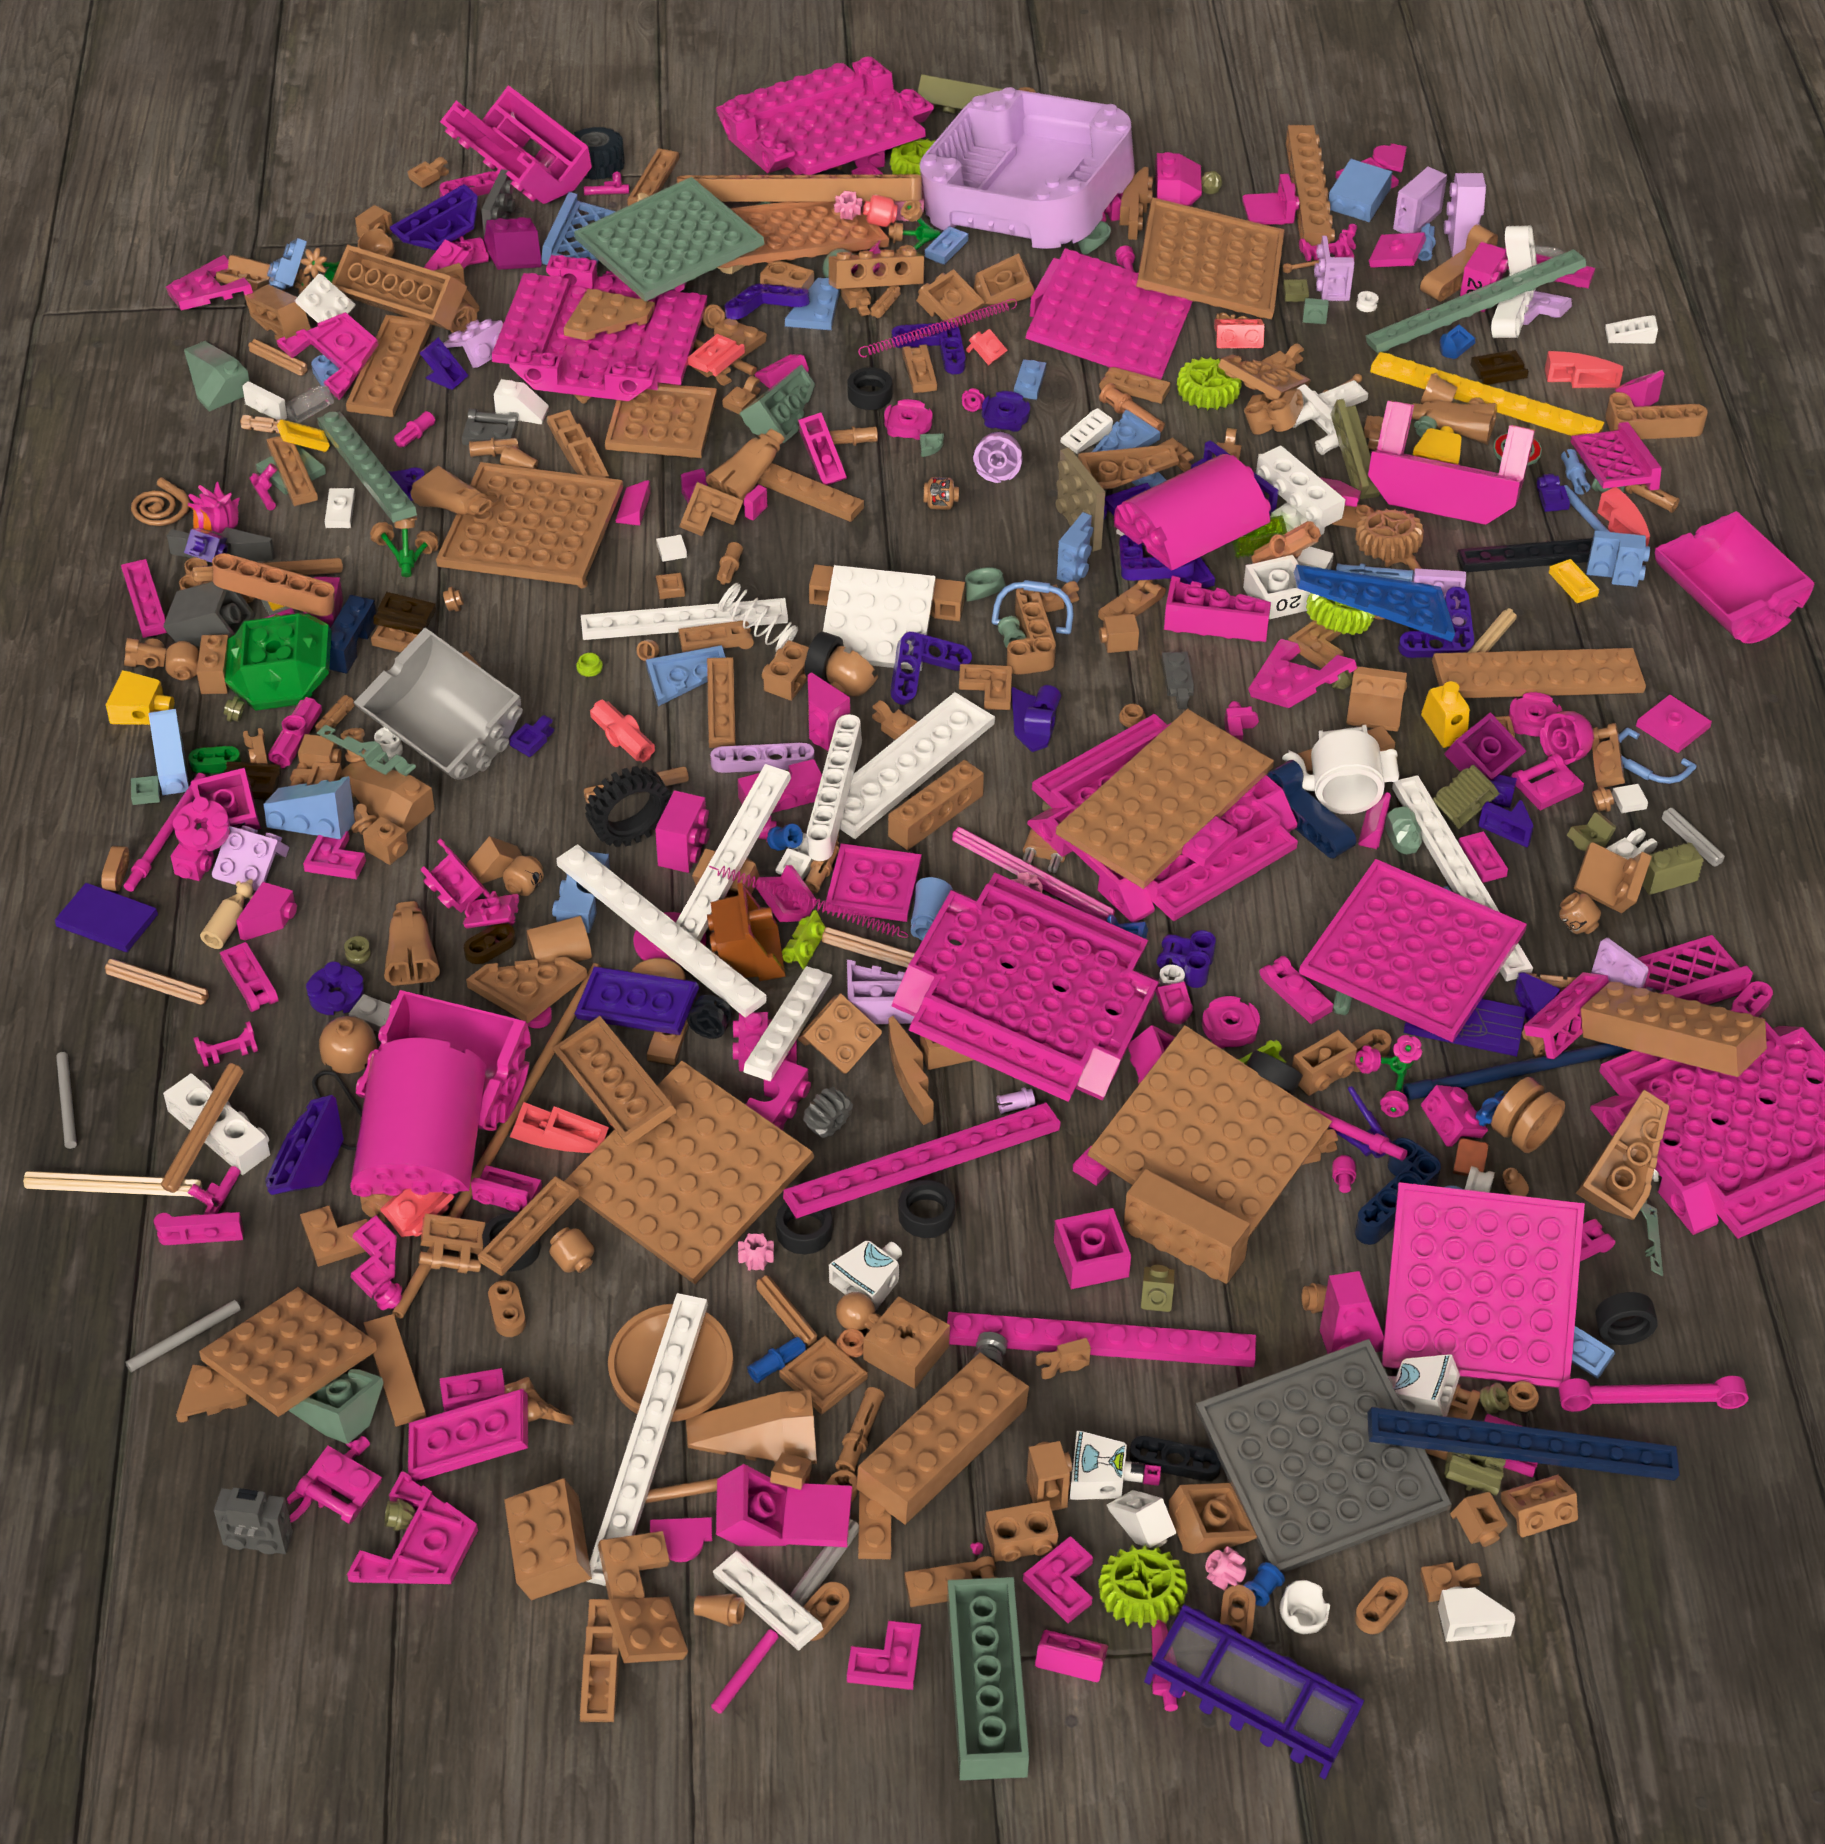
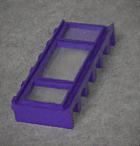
[1144,1605,1364,1780]

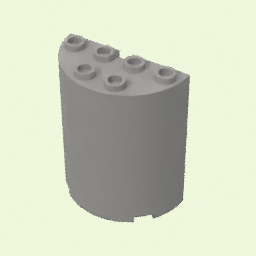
[354,627,523,780]

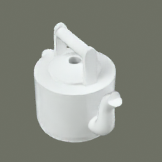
[1282,725,1399,814]

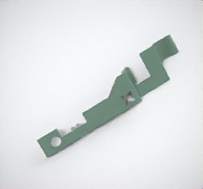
[317,725,416,776]
[1640,1200,1663,1276]

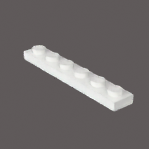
[744,966,832,1081]

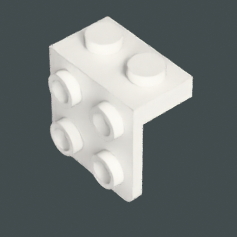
[295,274,356,323]

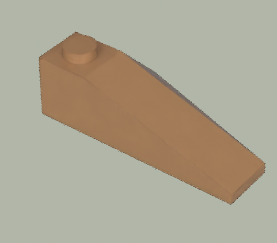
[1078,444,1179,490]
[339,761,435,834]
[1576,1090,1670,1220]
[686,1389,817,1465]

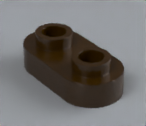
[464,923,516,964]

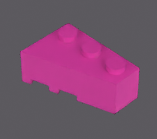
[1320,1271,1384,1354]

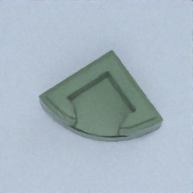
[920,434,944,457]

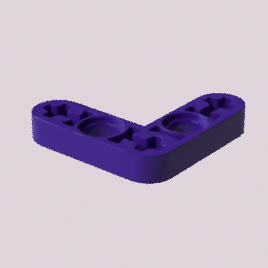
[724,284,810,319]
[892,322,966,374]
[1119,535,1195,581]
[1398,587,1474,658]
[890,632,972,705]

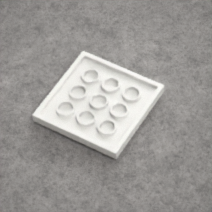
[823,565,936,671]

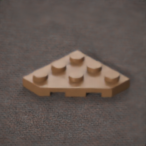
[564,288,655,340]
[1218,355,1311,400]
[466,957,588,1023]

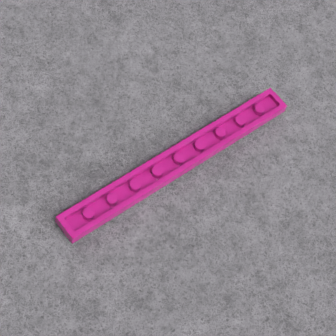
[783,1103,1061,1219]
[947,1312,1256,1367]

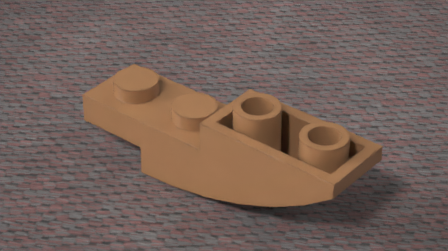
[1119,167,1153,240]

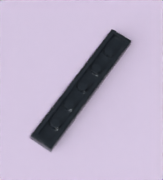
[1457,538,1593,572]

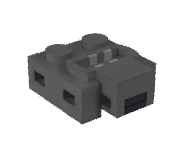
[214,1487,293,1554]

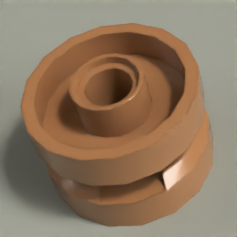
[1491,1077,1565,1153]

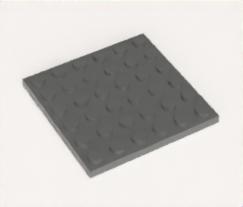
[1195,1339,1452,1573]

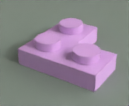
[1523,291,1572,325]

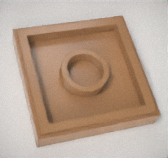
[779,1336,867,1415]

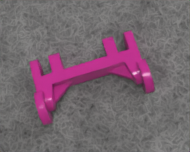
[1299,233,1350,262]
[193,1021,258,1067]

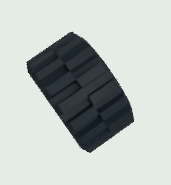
[573,127,625,180]

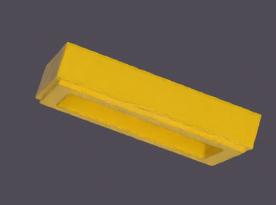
[277,419,330,452]
[1549,559,1599,603]

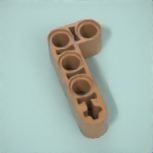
[1420,224,1498,301]
[1605,392,1708,439]
[1007,588,1056,674]

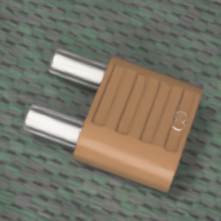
[1023,828,1066,873]

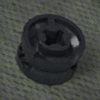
[687,995,732,1039]

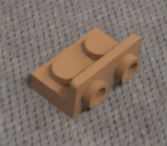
[1501,1475,1578,1538]

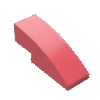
[1545,351,1623,388]
[1597,487,1650,546]
[510,1102,609,1153]

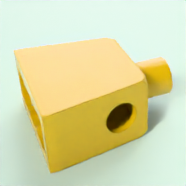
[1413,426,1462,465]
[106,670,175,725]
[1421,681,1470,748]

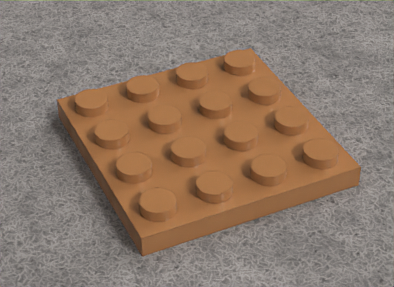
[605,384,717,458]
[199,1287,377,1417]

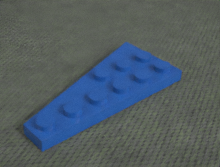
[1293,565,1455,642]

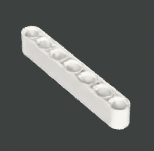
[807,714,862,861]

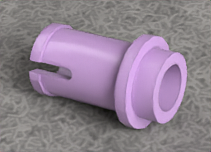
[997,1087,1035,1114]

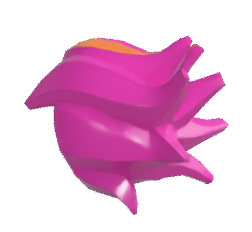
[188,482,240,534]

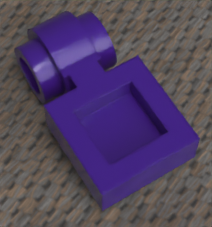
[1537,473,1570,512]

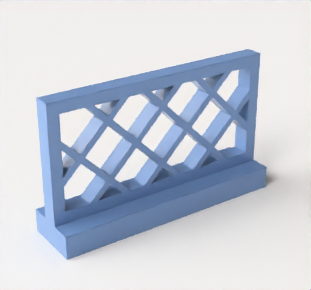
[541,192,615,266]

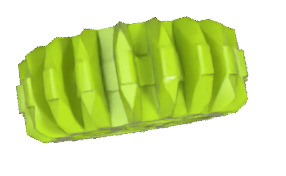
[890,138,936,175]
[1177,356,1242,410]
[1306,593,1375,635]
[1099,1544,1187,1629]

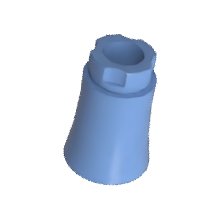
[911,877,953,941]

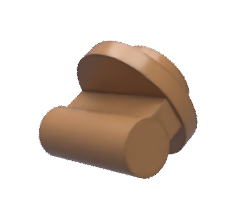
[351,804,377,835]

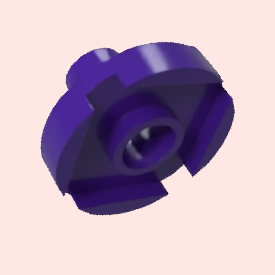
[982,391,1030,432]
[306,962,364,1015]

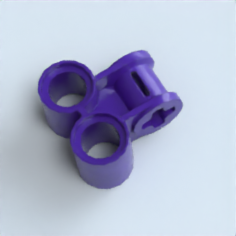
[1157,930,1216,988]

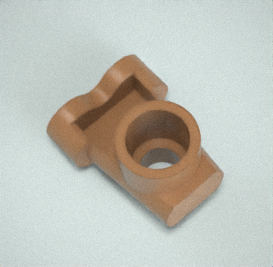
[124,638,167,669]

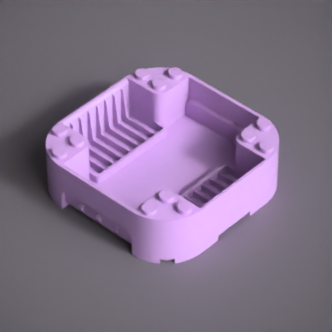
[920,87,1135,249]

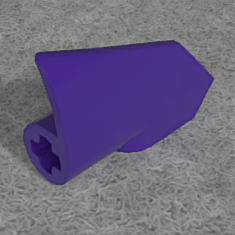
[1011,685,1061,752]

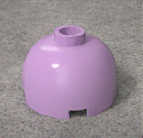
[973,432,1023,483]

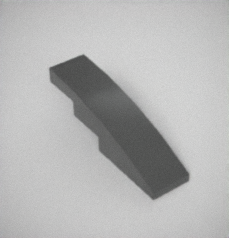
[167,527,275,561]

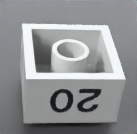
[1243,555,1310,619]

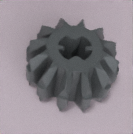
[803,1087,853,1138]

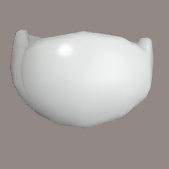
[1280,1580,1330,1634]

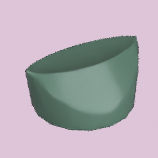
[1078,221,1111,255]
[965,567,1006,601]

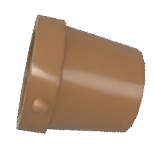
[1420,373,1458,404]

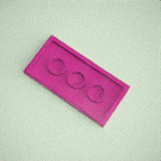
[408,1389,528,1482]

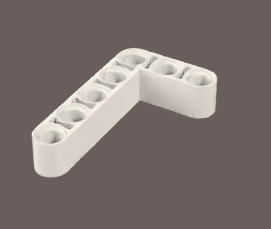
[1492,225,1537,338]

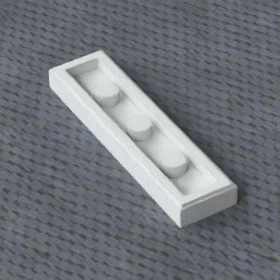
[713,1550,823,1651]

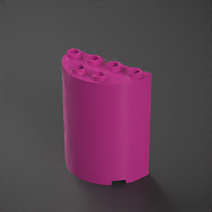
[1114,454,1271,570]
[1655,511,1815,644]
[356,990,531,1131]
[351,1038,487,1197]

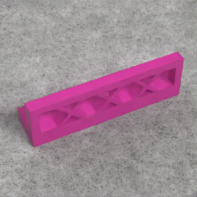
[1524,972,1609,1059]

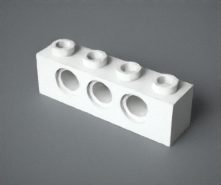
[1256,445,1345,529]
[163,1073,270,1175]

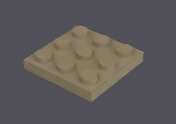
[1056,447,1105,552]

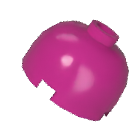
[1540,711,1594,765]

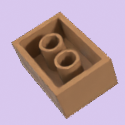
[504,1478,592,1600]

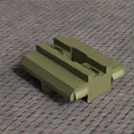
[1444,1452,1506,1496]

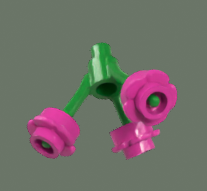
[1355,1035,1422,1118]

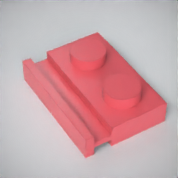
[688,334,745,376]

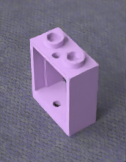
[1393,167,1447,233]

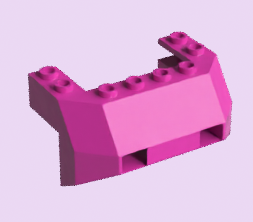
[440,85,592,204]
[1368,400,1536,525]

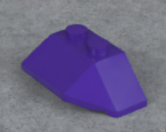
[390,184,478,251]
[265,1095,344,1195]

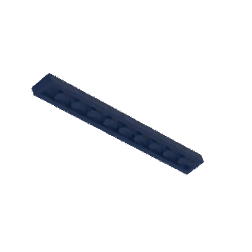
[1367,1407,1680,1481]

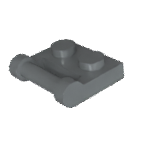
[462,409,518,445]

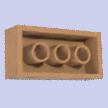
[1123,1169,1250,1284]

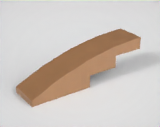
[547,410,609,478]
[888,1016,934,1125]
[580,1599,620,1722]

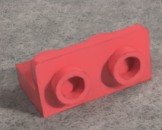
[1214,319,1264,348]
[380,1189,455,1237]

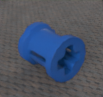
[767,824,803,851]
[1244,1562,1285,1606]

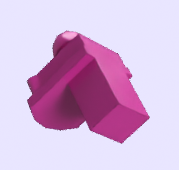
[1224,701,1259,741]

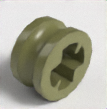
[344,936,371,964]
[1480,1383,1509,1414]

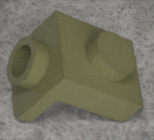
[1567,812,1616,851]
[1141,1265,1175,1312]

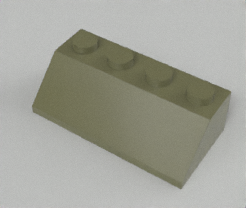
[918,74,1003,115]

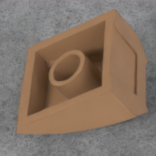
[974,253,1035,306]
[1169,1483,1257,1554]

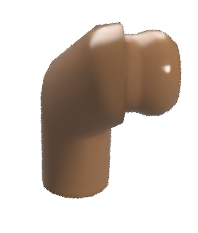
[1502,1168,1529,1197]

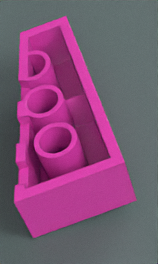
[1164,576,1271,642]

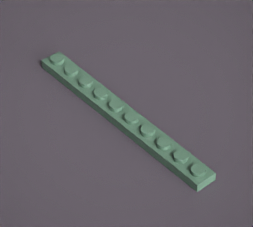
[1366,249,1586,353]
[317,412,417,522]

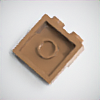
[916,269,984,324]

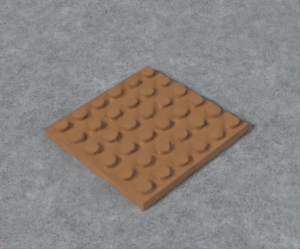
[1136,197,1284,320]
[436,462,623,586]
[1088,1025,1332,1239]
[564,1061,814,1284]

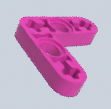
[439,171,499,197]

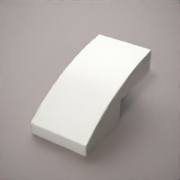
[776,832,813,880]

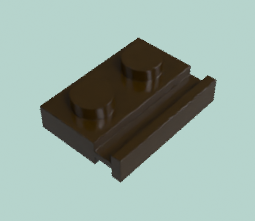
[1470,350,1529,385]
[373,592,436,635]
[224,761,281,800]

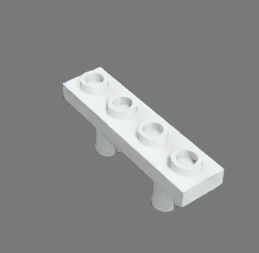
[1293,384,1340,455]

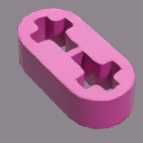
[1731,981,1773,1017]

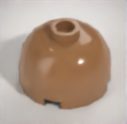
[826,646,878,697]
[319,1016,378,1074]

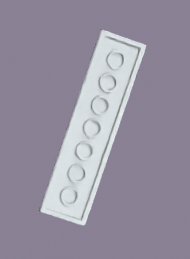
[839,692,995,839]

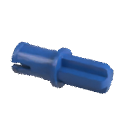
[1475,1090,1508,1126]
[747,1337,806,1383]

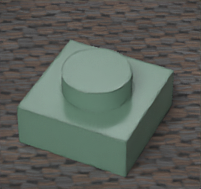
[1303,298,1329,324]
[131,776,160,805]

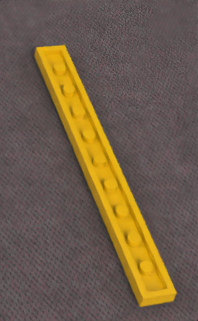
[1370,352,1605,436]

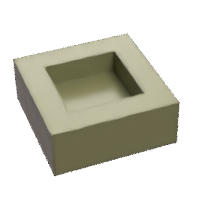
[1283,280,1309,302]

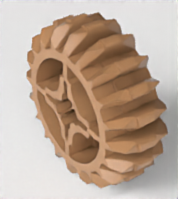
[1355,508,1423,561]

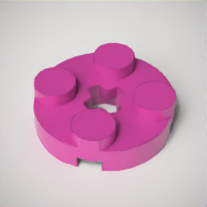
[884,399,932,440]
[1508,692,1562,737]
[173,797,230,853]
[1202,996,1260,1048]

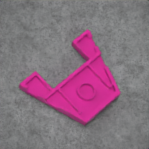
[166,255,253,310]
[277,312,378,400]
[1248,639,1357,708]
[347,1471,478,1584]

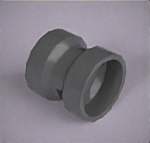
[973,1332,1008,1367]

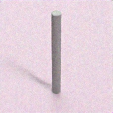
[56,1052,77,1149]
[125,1300,241,1372]

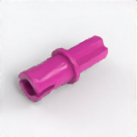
[394,411,435,447]

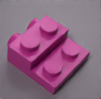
[733,1012,797,1071]

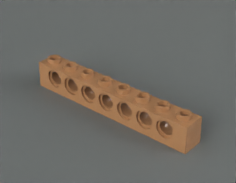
[1286,125,1335,246]

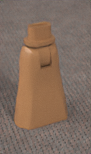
[1412,400,1497,445]
[706,429,785,505]
[411,466,492,515]
[384,901,440,986]

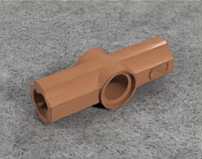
[1251,521,1321,564]

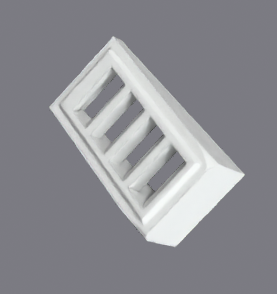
[1605,316,1658,343]
[1061,408,1113,454]

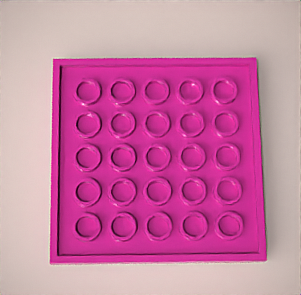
[1026,248,1193,380]
[1299,859,1527,1042]
[1381,1182,1585,1388]

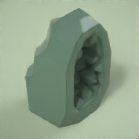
[1385,806,1422,855]

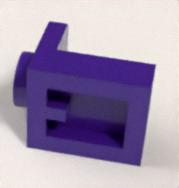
[1490,775,1517,808]

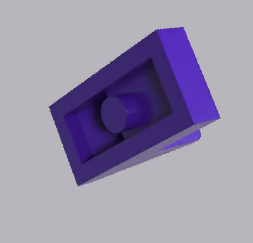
[420,337,468,390]
[1479,800,1534,848]

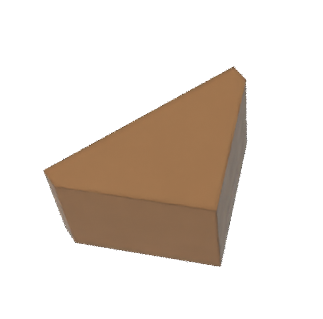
[466,836,523,884]

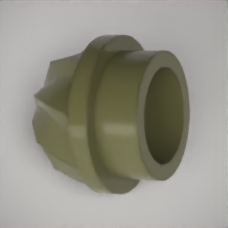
[1201,171,1222,194]
[1331,670,1352,689]
[384,1498,416,1531]

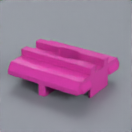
[451,236,489,266]
[463,891,519,929]

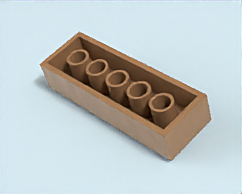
[332,245,467,330]
[1581,981,1767,1077]
[856,1353,1029,1525]

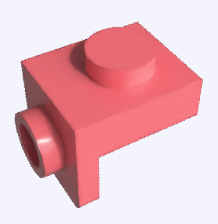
[966,329,1008,366]

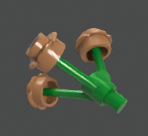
[888,200,941,264]
[370,516,439,577]

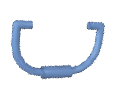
[992,580,1073,634]
[1619,728,1696,784]

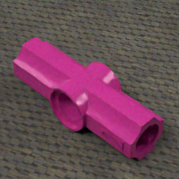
[268,697,322,769]

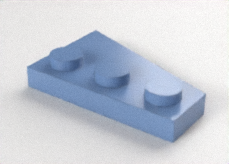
[785,278,840,330]
[1092,409,1161,452]
[646,645,726,706]

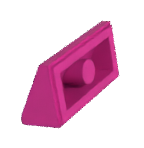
[754,354,809,388]
[616,480,651,526]
[1358,792,1391,849]
[1035,1630,1108,1682]

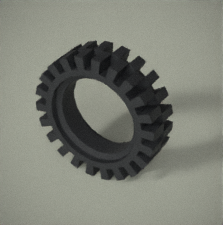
[585,766,672,847]

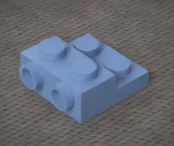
[267,238,307,290]
[1057,512,1093,583]
[1586,531,1650,587]

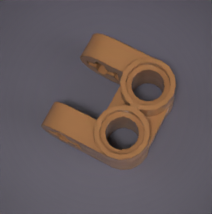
[1244,389,1304,434]

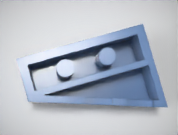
[264,776,355,839]

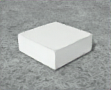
[656,535,687,562]
[1612,784,1648,813]

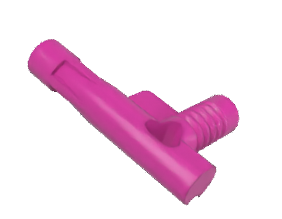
[584,172,629,195]
[249,463,278,510]
[187,1166,241,1215]

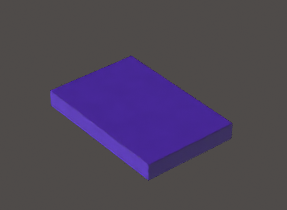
[55,883,158,953]

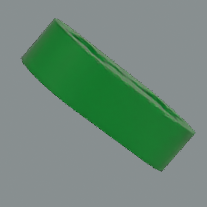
[188,746,241,774]

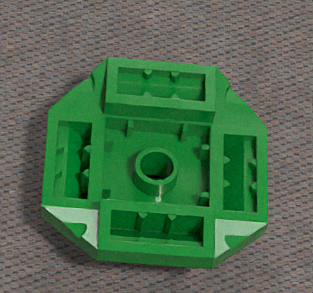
[225,613,332,711]

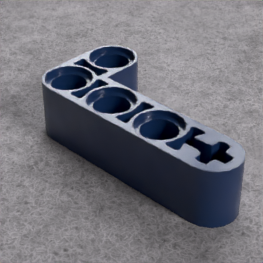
[1267,760,1357,859]
[1355,1138,1441,1245]

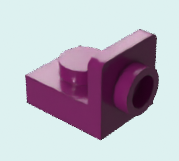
[681,468,709,503]

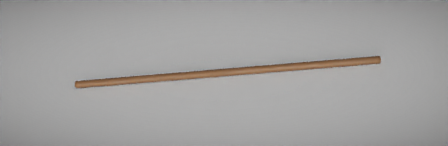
[392,963,601,1318]

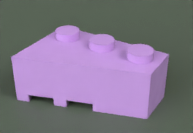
[1444,173,1486,257]
[847,960,914,1024]

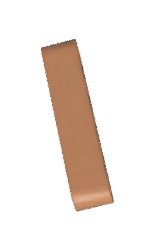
[212,553,335,616]

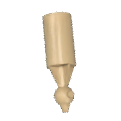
[200,879,253,949]

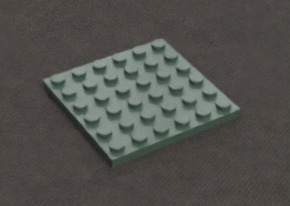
[574,177,765,302]

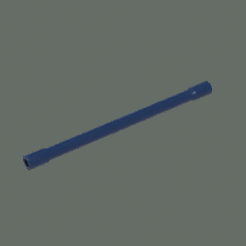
[1403,1043,1634,1101]

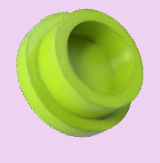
[576,653,603,677]

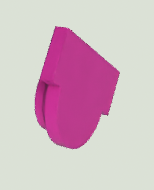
[1373,143,1407,172]
[650,1517,712,1562]

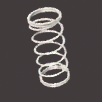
[718,583,798,652]

